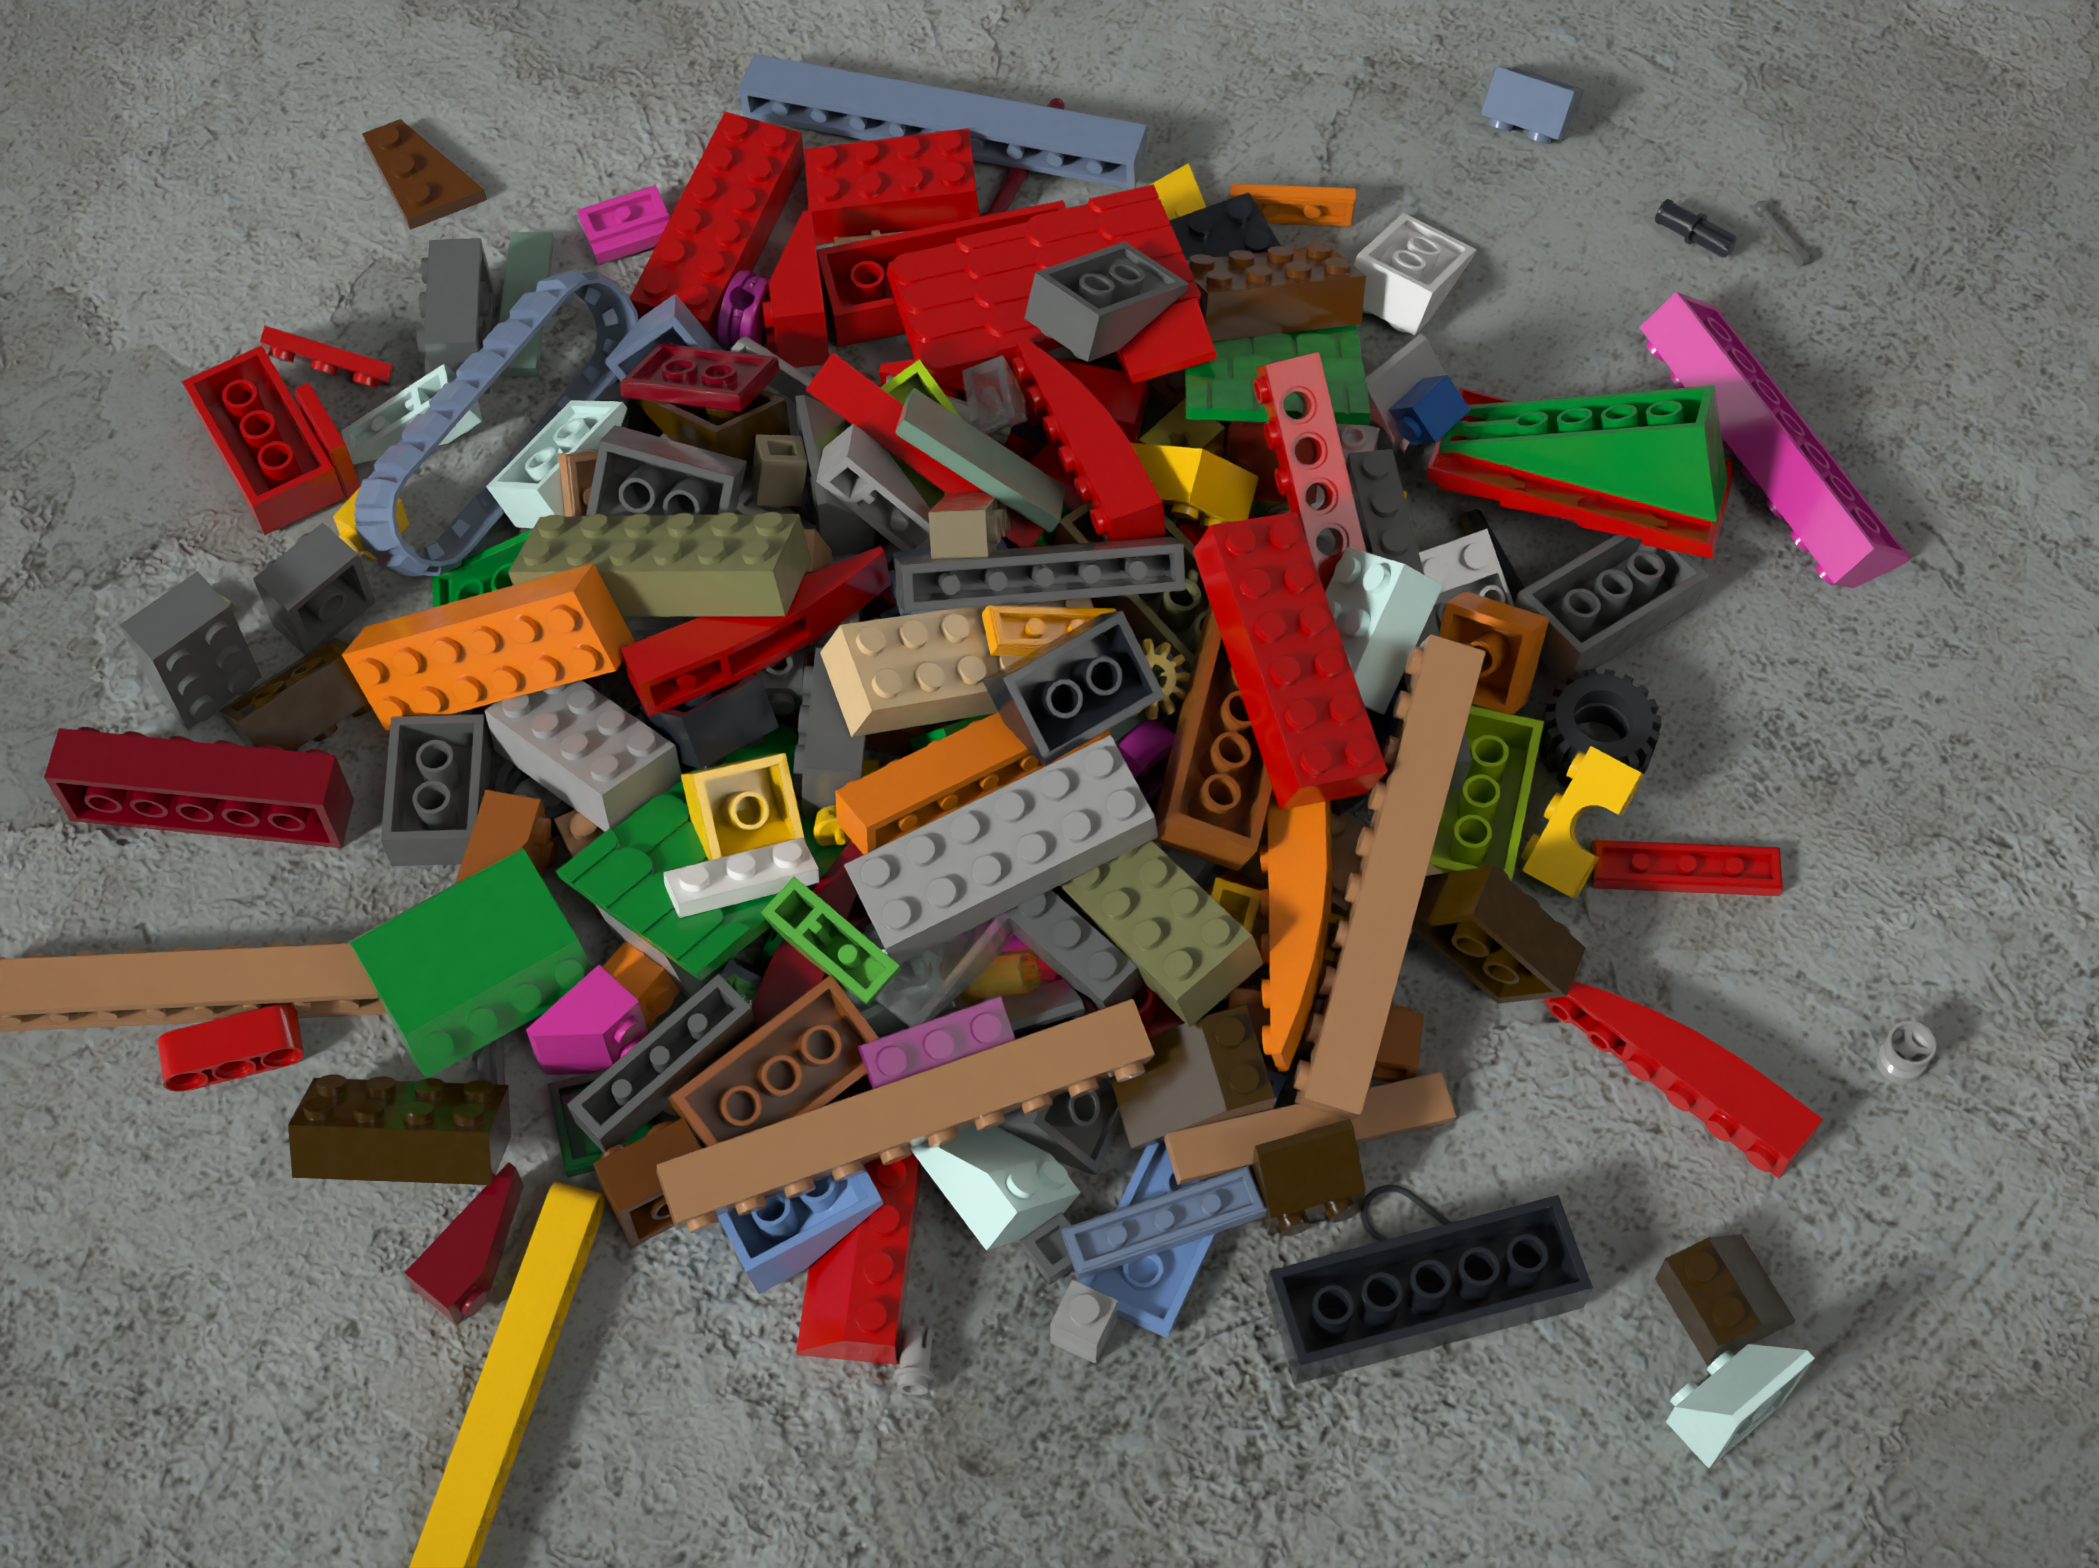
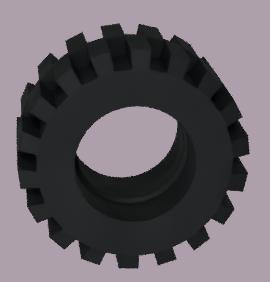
[1538,669,1662,785]

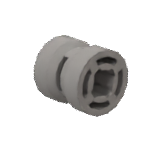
[1876,1021,1936,1084]

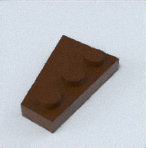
[362,119,487,230]

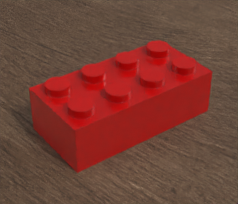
[804,128,980,245]
[182,345,345,535]

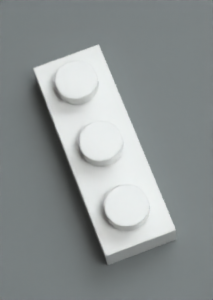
[664,837,819,918]

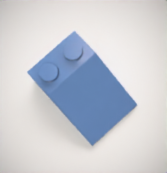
[718,1164,884,1294]

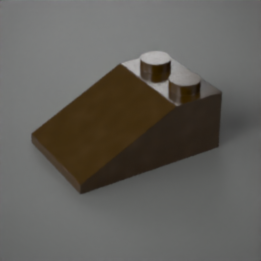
[634,389,790,470]
[1110,1004,1275,1151]

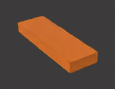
[1229,183,1356,227]

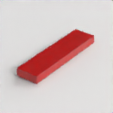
[1590,840,1783,896]

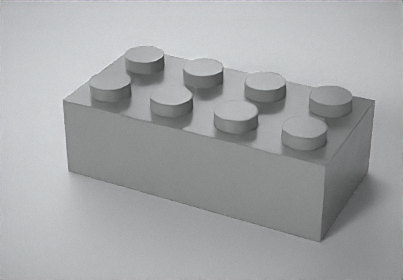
[485,680,682,831]

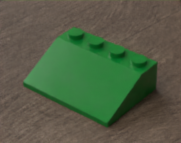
[348,848,593,1078]

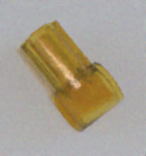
[939,947,1042,1006]

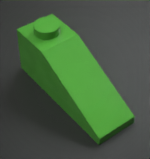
[761,876,902,1006]

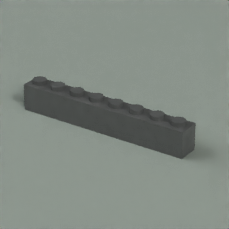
[1346,449,1472,790]

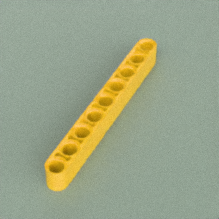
[409,1181,605,1568]

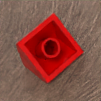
[1114,298,1217,384]

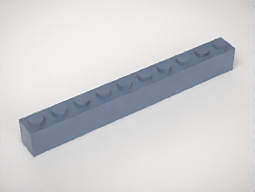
[739,54,1148,189]

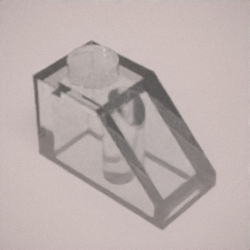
[962,355,1029,436]

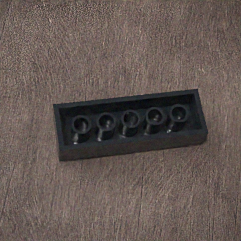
[1266,1195,1593,1385]

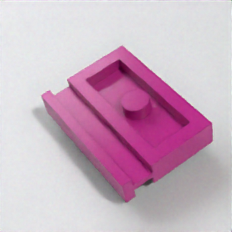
[577,185,670,265]

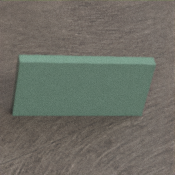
[895,388,1066,532]

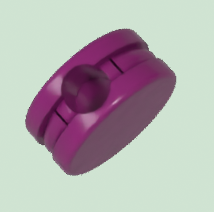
[717,270,771,349]

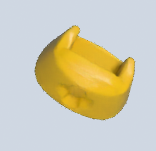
[813,805,851,846]

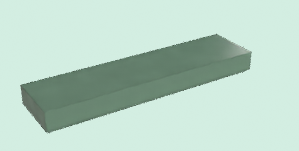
[499,232,554,377]

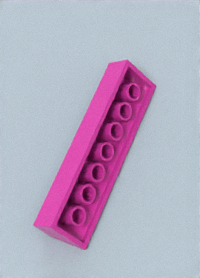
[1639,292,1911,588]

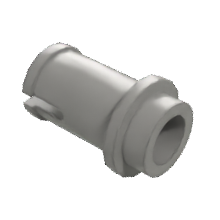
[893,1326,934,1395]

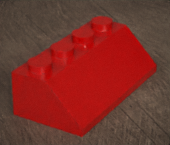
[796,1153,922,1365]

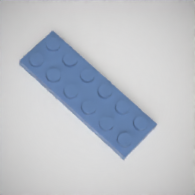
[1081,1068,1288,1339]

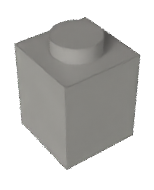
[1050,1280,1118,1364]

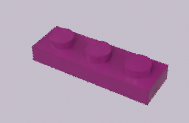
[858,996,1016,1089]

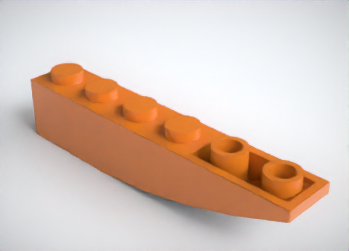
[1260,788,1333,1072]

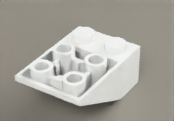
[1419,529,1514,631]

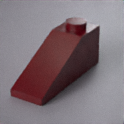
[404,1162,524,1326]

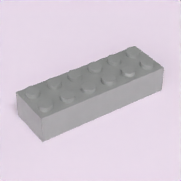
[844,735,1158,964]

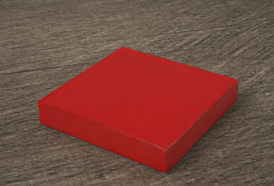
[294,382,361,499]

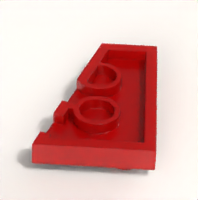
[260,325,394,389]

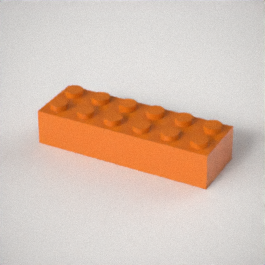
[342,563,635,731]

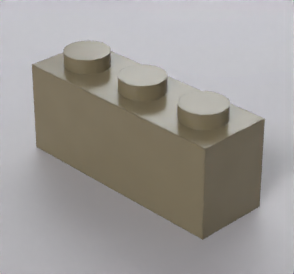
[929,492,1010,559]

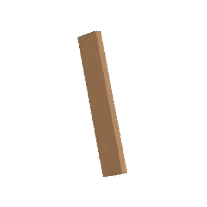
[1164,1072,1456,1185]

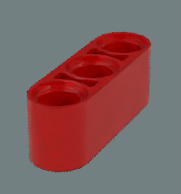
[157,1005,304,1092]

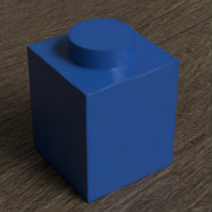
[1389,375,1470,445]

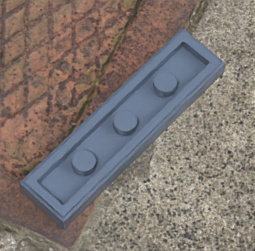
[1061,1166,1267,1280]

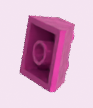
[526,965,648,1075]

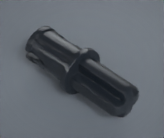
[1655,199,1737,258]

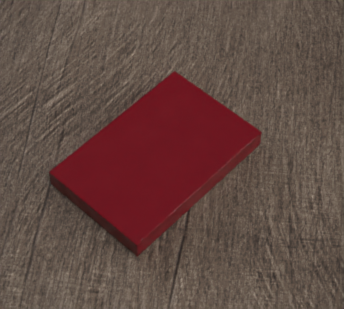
[619,343,780,412]

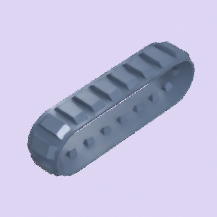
[354,270,639,576]

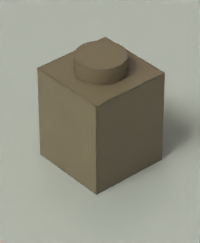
[750,435,808,508]

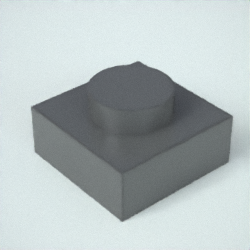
[1021,1212,1074,1285]

